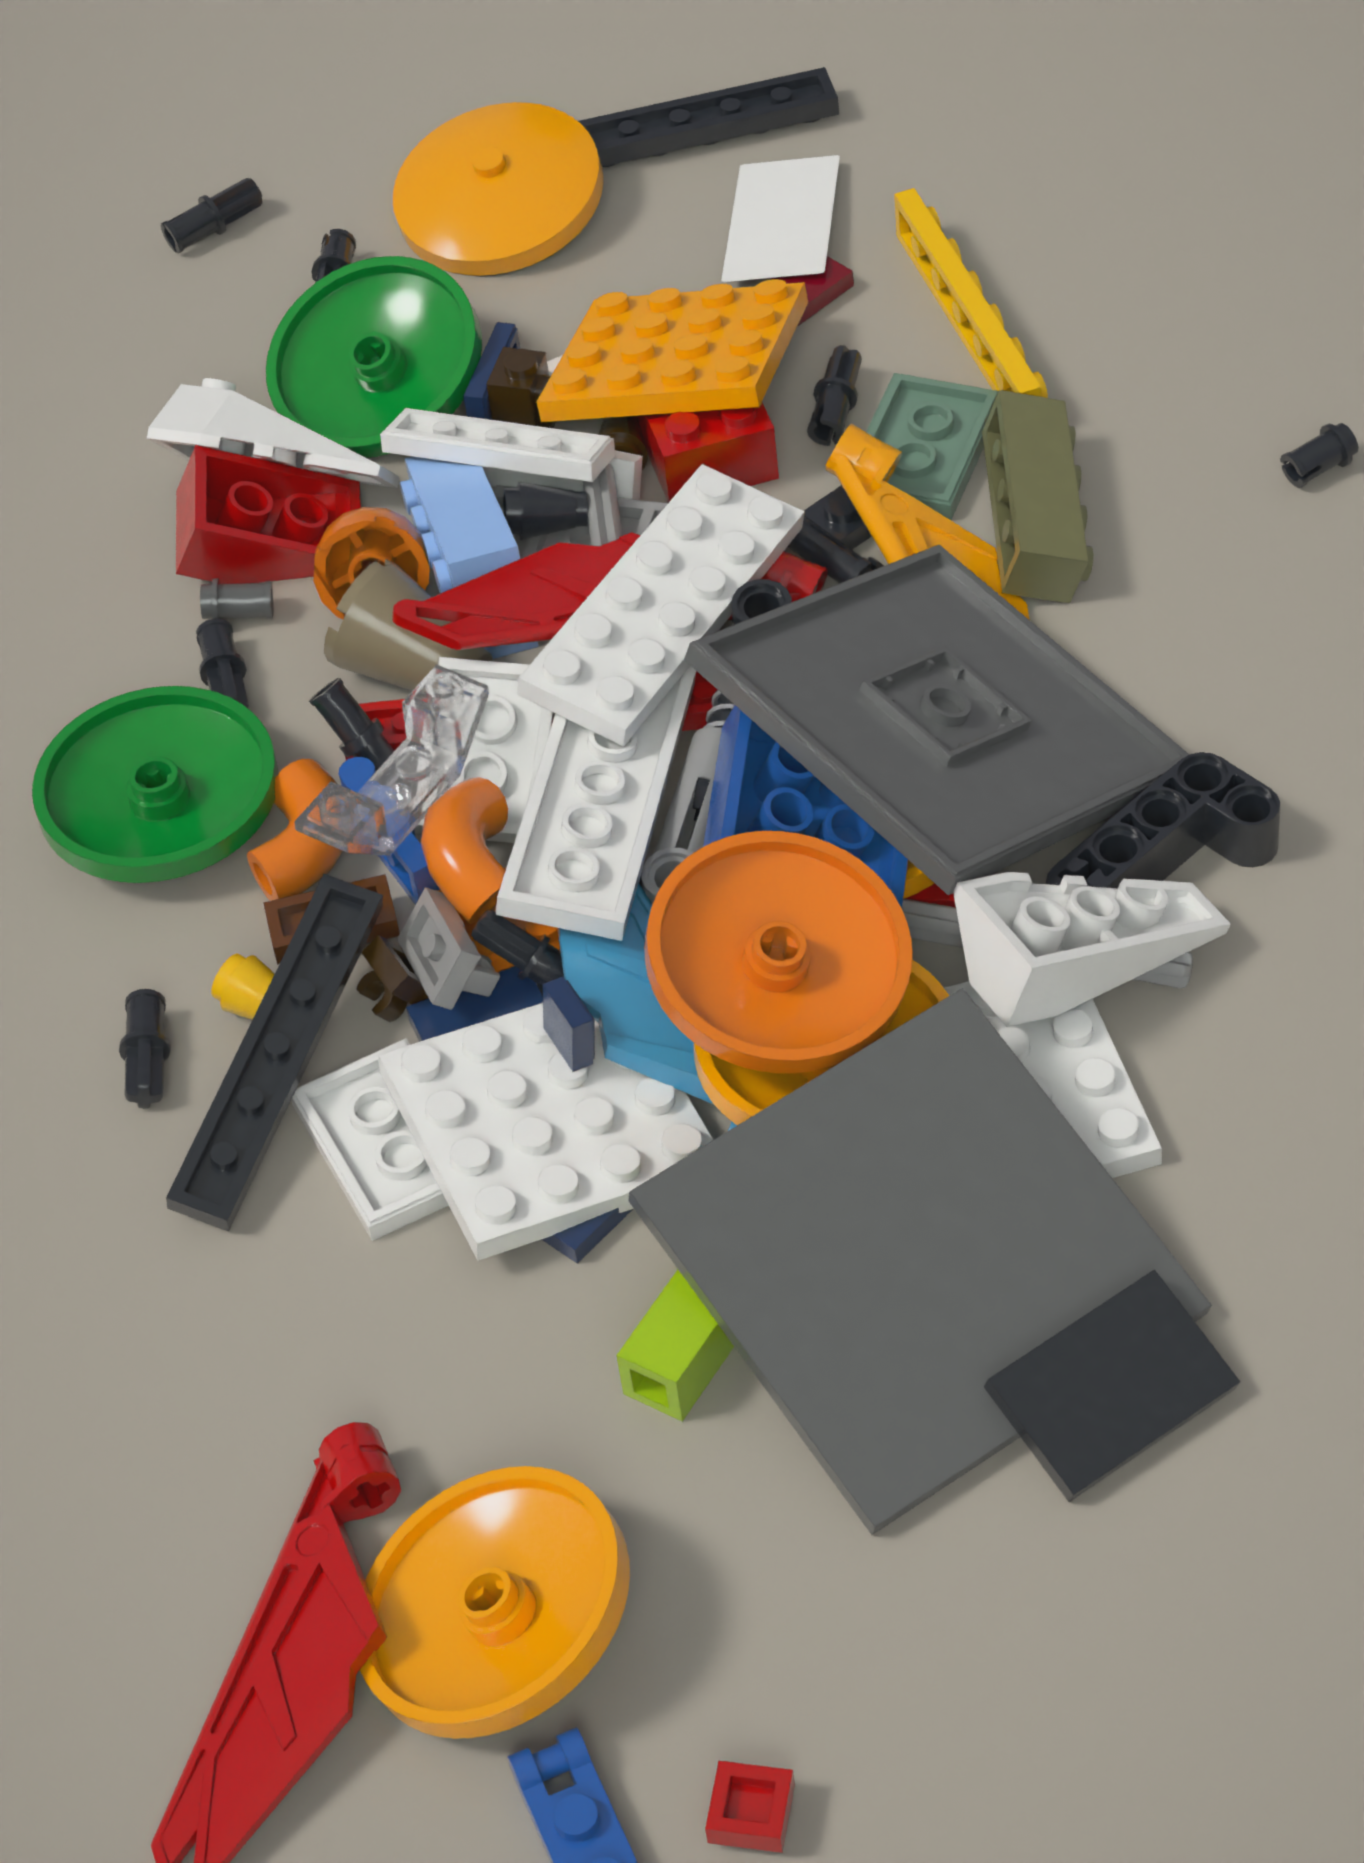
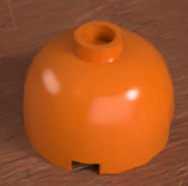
[313,507,430,620]

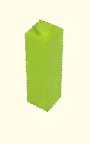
[616,1269,734,1422]

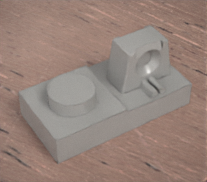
[397,887,500,1010]

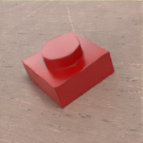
[705,1760,795,1853]

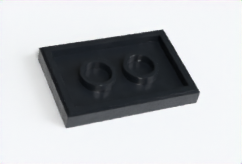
[984,1269,1240,1502]

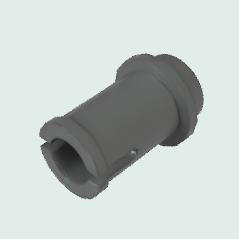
[200,578,274,619]

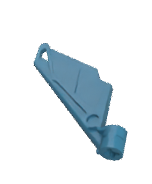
[557,883,737,1131]

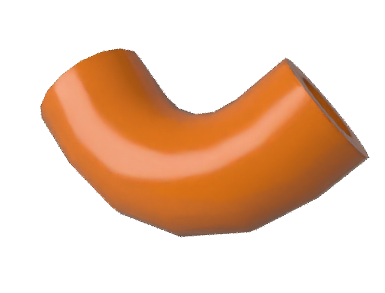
[247,759,350,901]
[421,777,508,924]

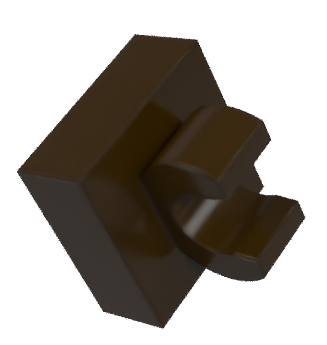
[356,935,429,1022]

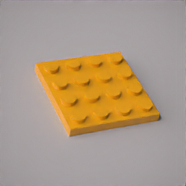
[536,279,808,422]

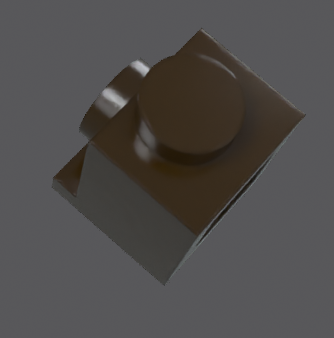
[486,347,556,428]

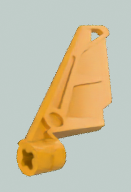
[825,423,1030,620]

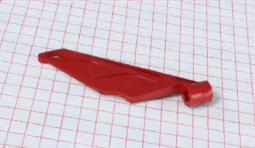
[392,532,828,650]
[151,1422,401,1863]

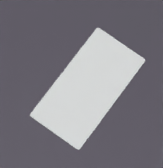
[721,155,840,282]

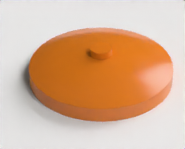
[644,831,913,1073]

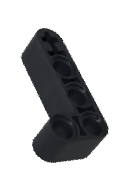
[1046,752,1280,888]

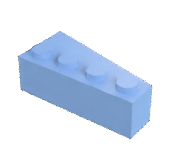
[400,456,539,659]

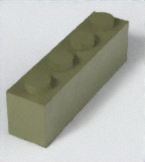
[982,390,1094,604]

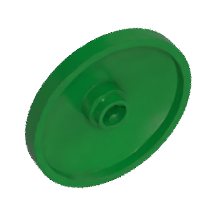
[266,256,482,458]
[32,686,278,883]

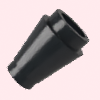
[503,482,588,540]

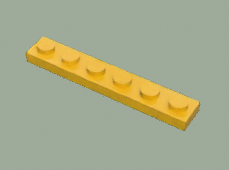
[894,188,1048,398]

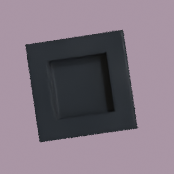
[804,485,872,550]

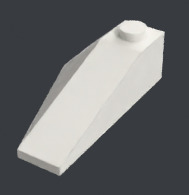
[147,378,400,488]
[953,872,1231,1027]

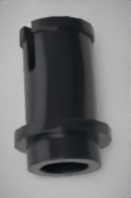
[1280,423,1359,488]

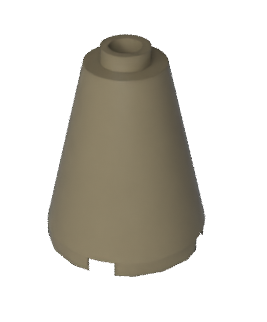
[324,559,493,696]

